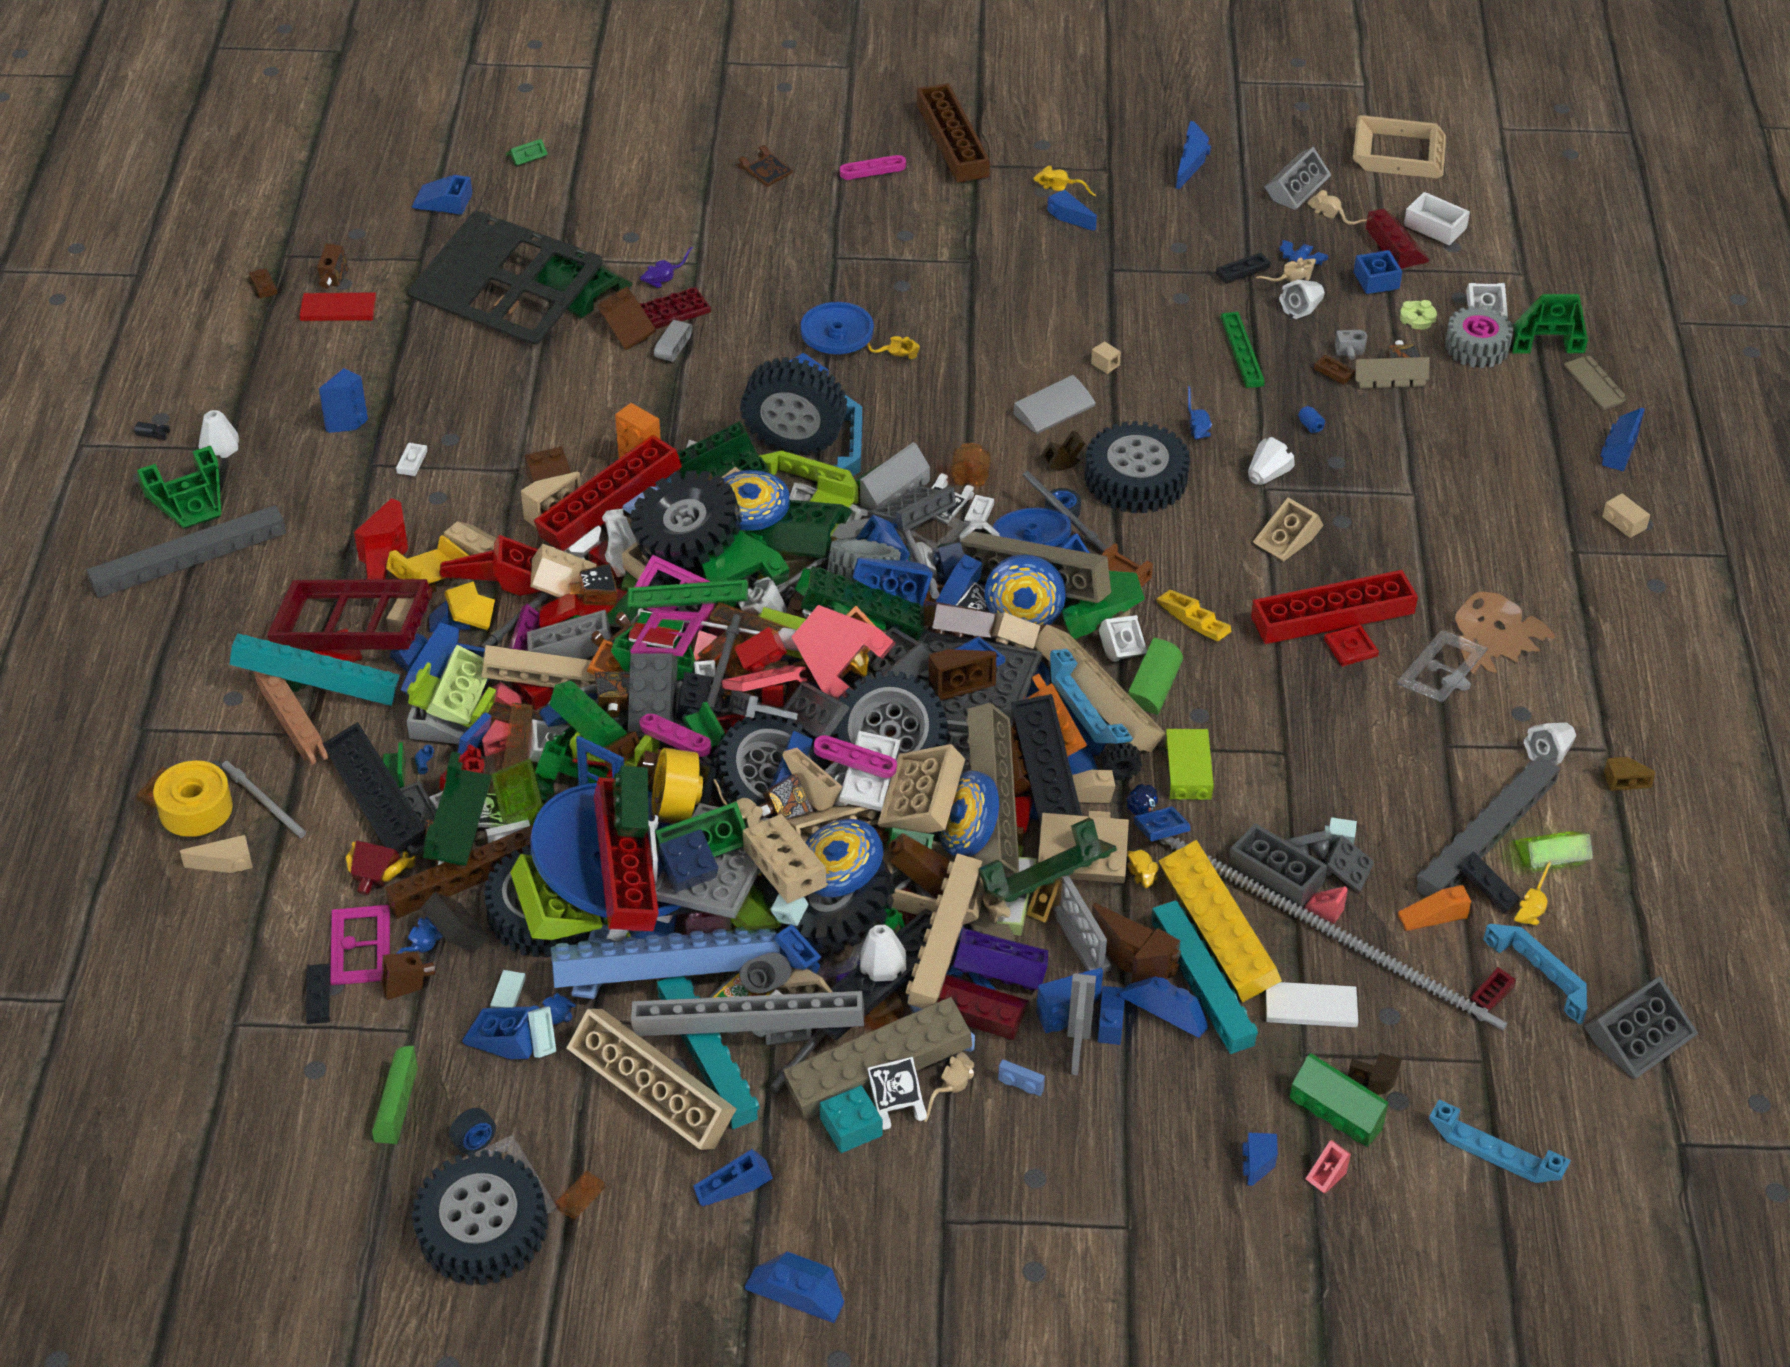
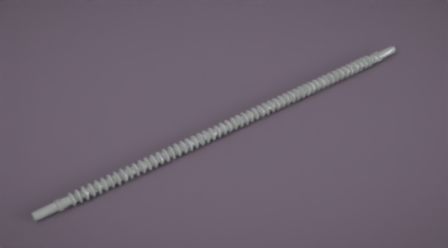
[1146,824,1507,1030]

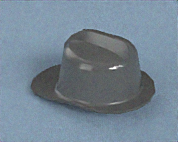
[739,952,791,994]

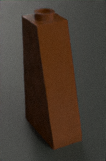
[888,833,951,899]

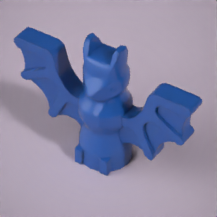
[1279,240,1328,265]

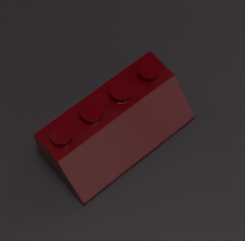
[1366,208,1429,269]
[937,975,1029,1040]

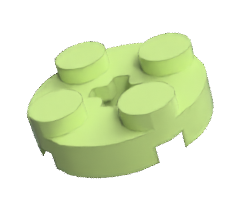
[1400,300,1437,330]

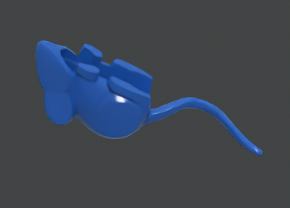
[1188,386,1212,439]
[397,913,443,954]
[514,993,576,1030]

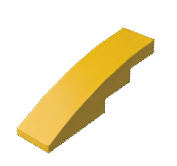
[1156,590,1232,641]

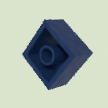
[657,829,719,893]

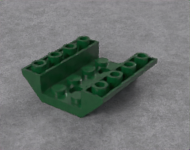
[533,253,633,319]
[677,421,769,479]
[753,500,852,558]

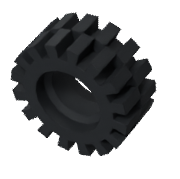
[1102,743,1142,780]

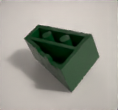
[612,766,649,838]

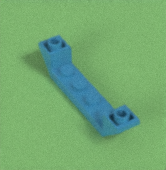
[834,395,862,476]
[1050,649,1133,744]
[1483,924,1587,1025]
[1429,1100,1571,1183]

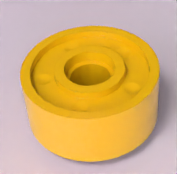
[651,748,703,824]
[153,760,233,837]

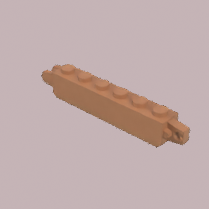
[254,671,328,765]

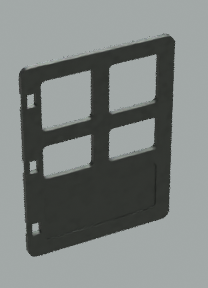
[408,211,603,345]

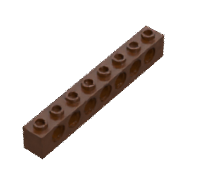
[385,825,533,919]

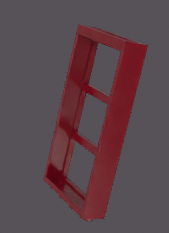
[267,579,433,650]

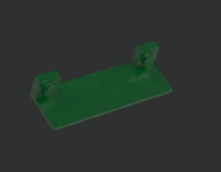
[800,566,925,641]
[423,752,492,866]
[978,817,1117,902]

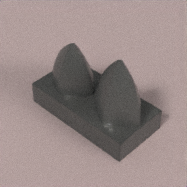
[1285,831,1332,859]

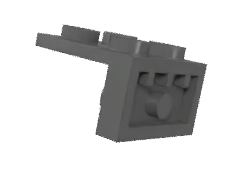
[1319,835,1374,893]

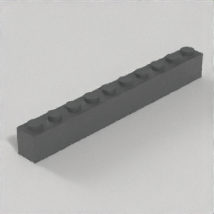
[86,505,286,598]
[1416,756,1560,897]

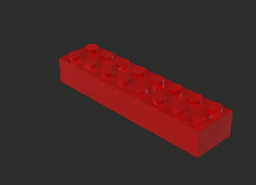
[534,435,682,552]
[1251,570,1418,644]
[594,777,659,931]

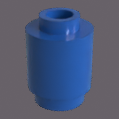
[1298,406,1325,433]

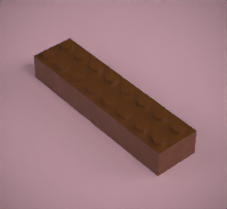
[917,83,990,182]

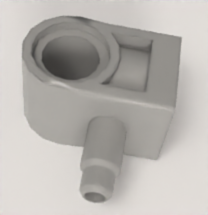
[1335,329,1367,360]

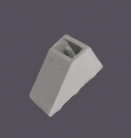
[407,705,469,744]

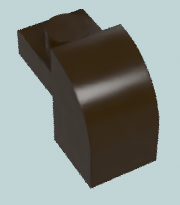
[1040,431,1085,471]
[1348,1052,1402,1095]

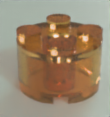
[951,443,991,487]

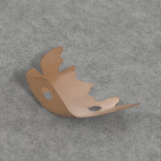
[1455,592,1556,674]

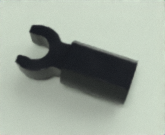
[134,421,170,440]

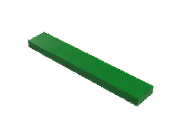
[1220,312,1265,388]
[628,579,748,609]

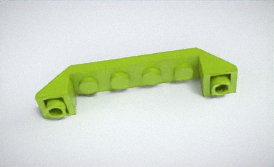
[759,451,859,504]

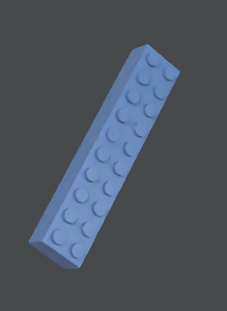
[550,925,780,988]

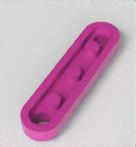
[840,155,906,180]
[639,714,712,757]
[814,735,897,778]

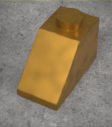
[1604,757,1656,791]
[1026,877,1062,923]

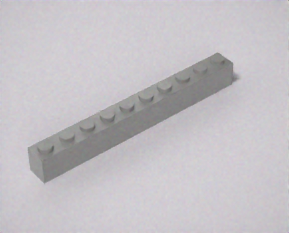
[631,991,864,1036]

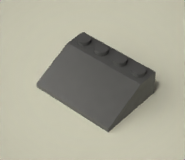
[841,627,929,690]
[1584,976,1699,1079]

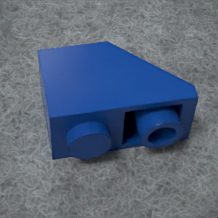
[1242,1132,1278,1186]

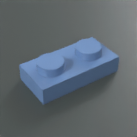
[998,1060,1045,1096]

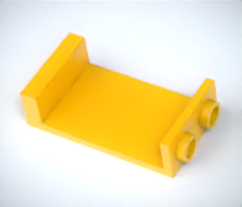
[386,535,469,584]

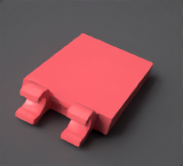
[721,665,807,692]

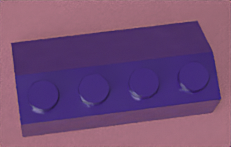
[953,928,1049,990]

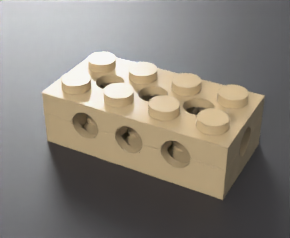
[743,814,826,904]

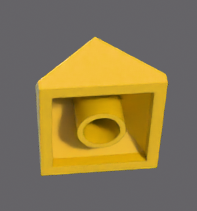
[444,581,495,630]

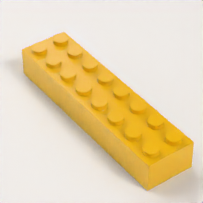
[1159,840,1282,1003]

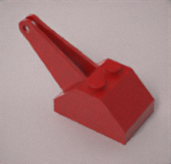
[354,498,408,579]
[439,535,541,596]

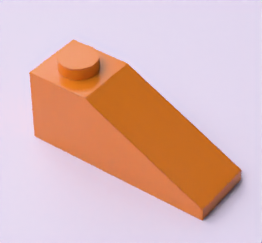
[1398,885,1471,931]

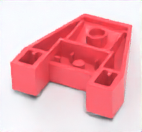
[792,605,896,700]

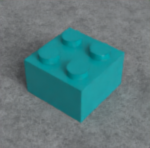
[820,1085,883,1153]

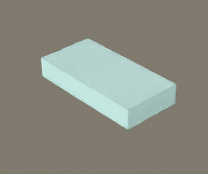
[490,970,526,1008]
[528,1007,556,1057]

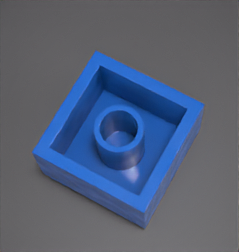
[1353,250,1402,294]

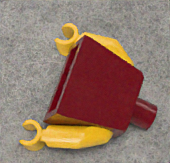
[345,840,415,895]

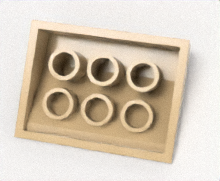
[878,744,965,833]
[1038,813,1129,883]

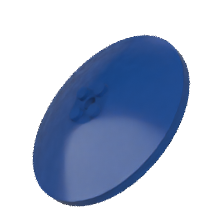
[530,783,682,918]

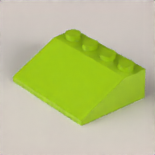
[510,854,603,940]

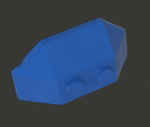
[1119,976,1208,1038]
[745,1251,844,1323]

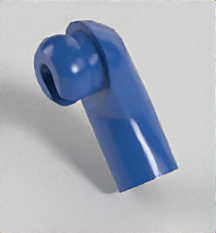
[414,745,434,774]

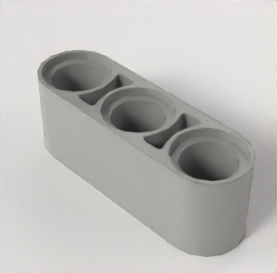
[654,320,693,362]

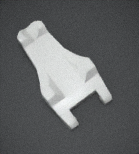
[602,509,636,577]

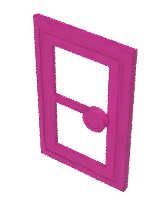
[627,555,716,631]
[631,610,706,656]
[331,905,390,985]

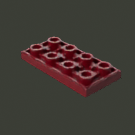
[639,287,711,329]

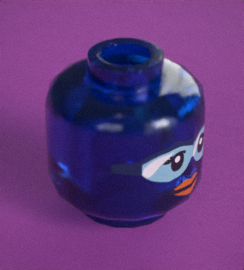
[1127,784,1158,816]

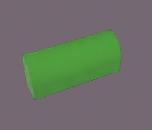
[1128,637,1183,715]
[372,1046,418,1144]

